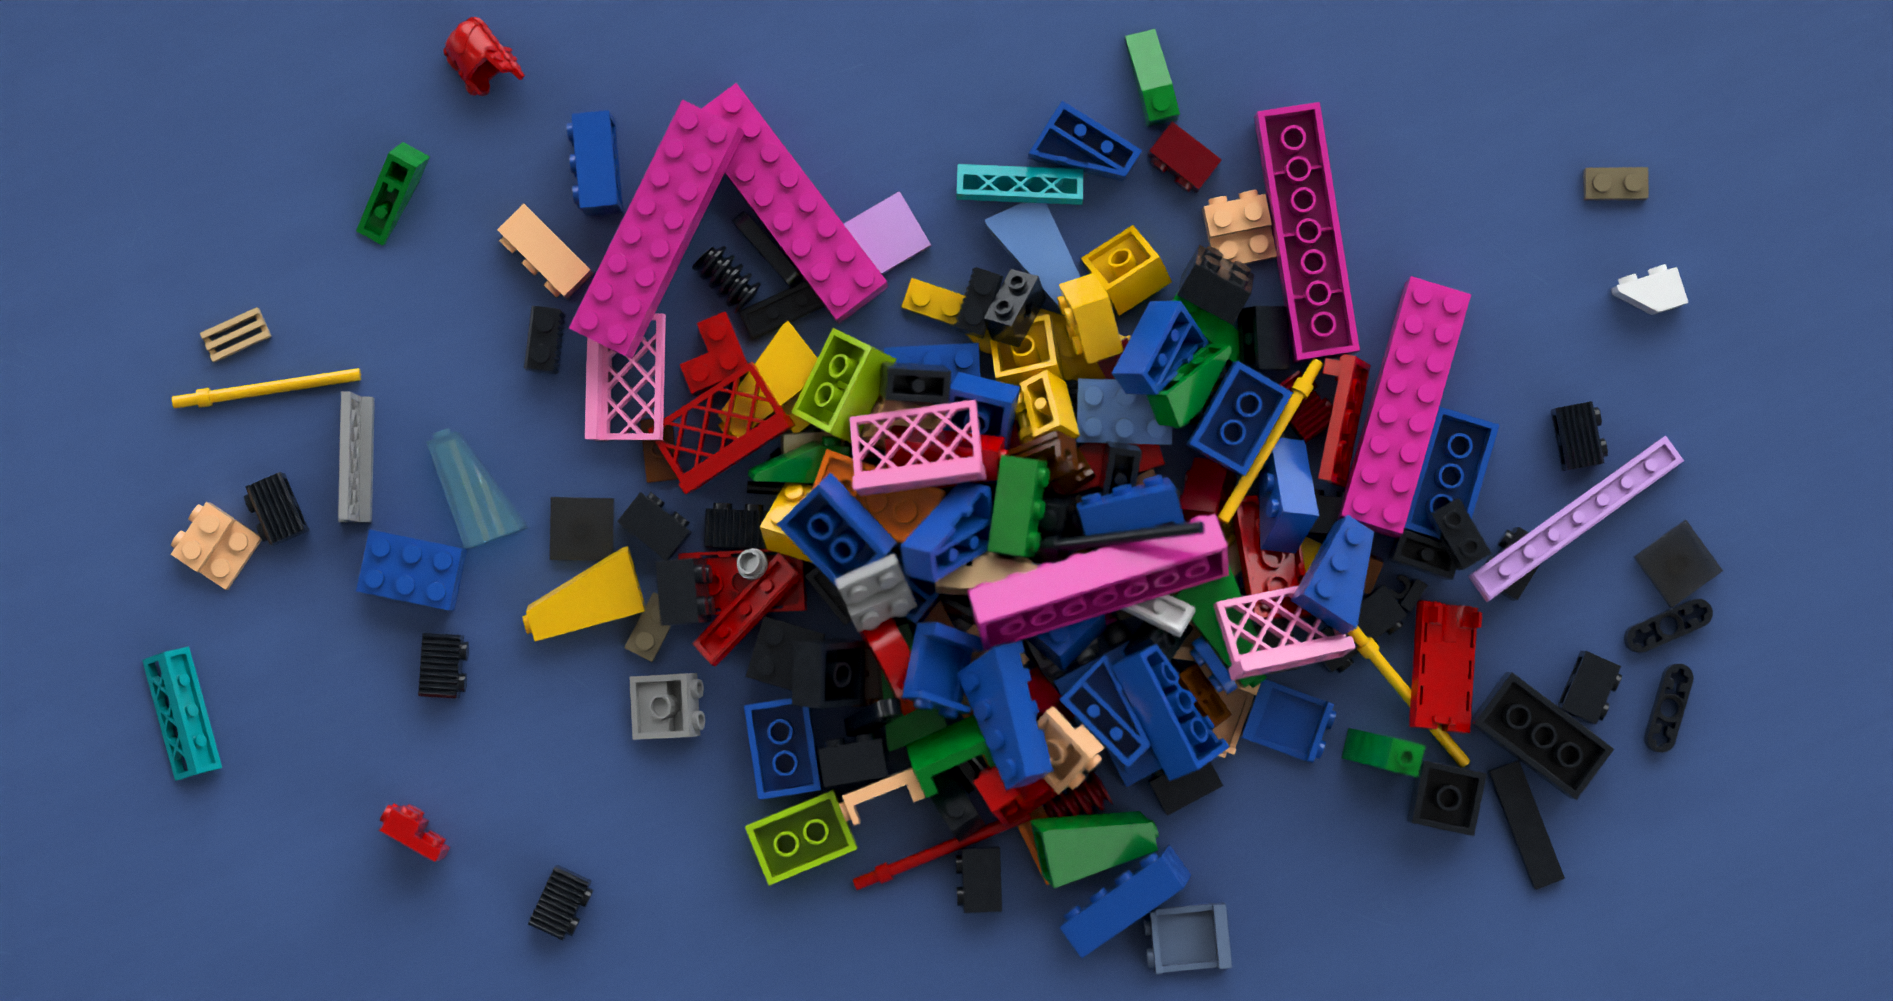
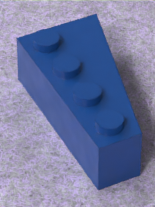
[956,641,1053,790]
[1111,644,1230,781]

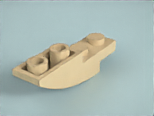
[935,552,1037,595]

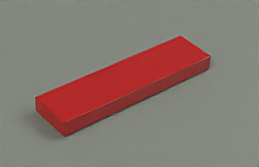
[692,553,802,667]

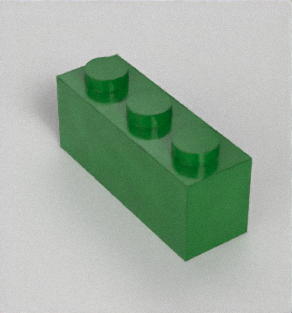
[987,455,1050,557]

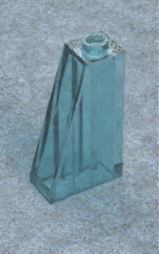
[426,428,528,550]

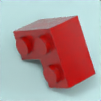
[679,311,748,396]
[973,766,1058,828]

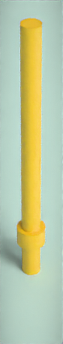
[1217,358,1324,524]
[172,368,362,409]
[1348,626,1470,768]

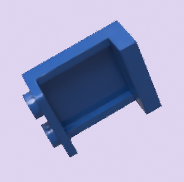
[902,622,984,719]
[1240,679,1337,763]

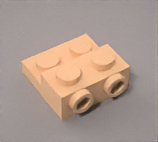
[1202,190,1277,264]
[171,502,262,590]
[1037,707,1104,794]

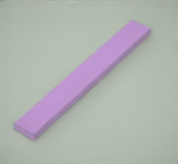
[1468,436,1684,602]

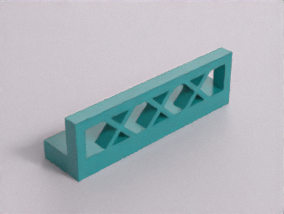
[956,164,1083,205]
[142,646,222,781]

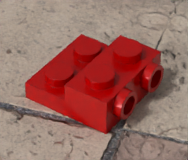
[379,803,451,862]

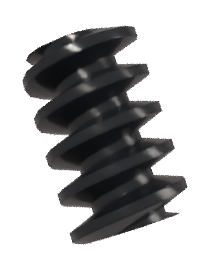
[692,246,761,314]

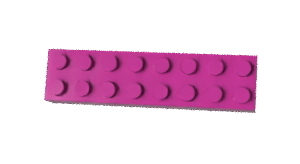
[701,83,889,324]
[569,99,745,359]
[1254,102,1360,363]
[1337,276,1471,539]
[968,514,1229,651]

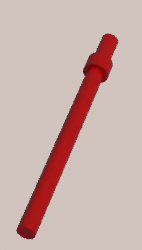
[853,813,1032,891]

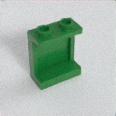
[905,715,996,798]

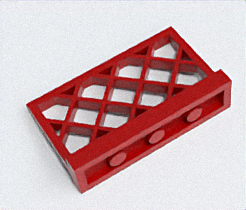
[648,362,796,494]

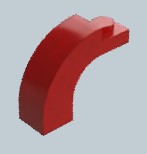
[859,618,918,716]

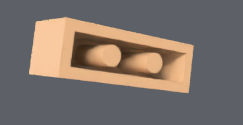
[497,204,593,299]

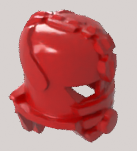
[444,17,525,96]

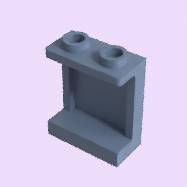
[1143,902,1232,975]

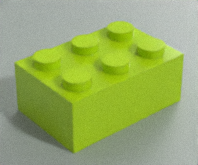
[791,328,897,443]
[745,789,858,886]

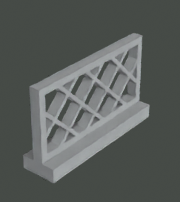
[338,392,375,523]

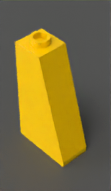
[718,321,818,440]
[522,546,646,642]

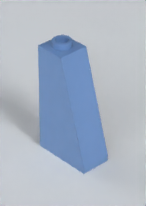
[984,202,1081,312]

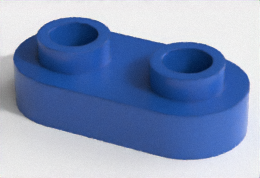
[1190,636,1238,695]

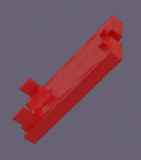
[1318,354,1371,488]
[1233,495,1312,622]
[678,549,807,615]
[1409,600,1482,734]

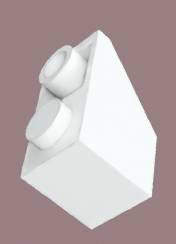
[1611,264,1689,315]

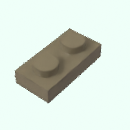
[1583,167,1649,200]
[624,592,672,662]

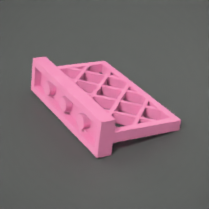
[585,313,666,441]
[850,400,986,496]
[1213,586,1356,681]

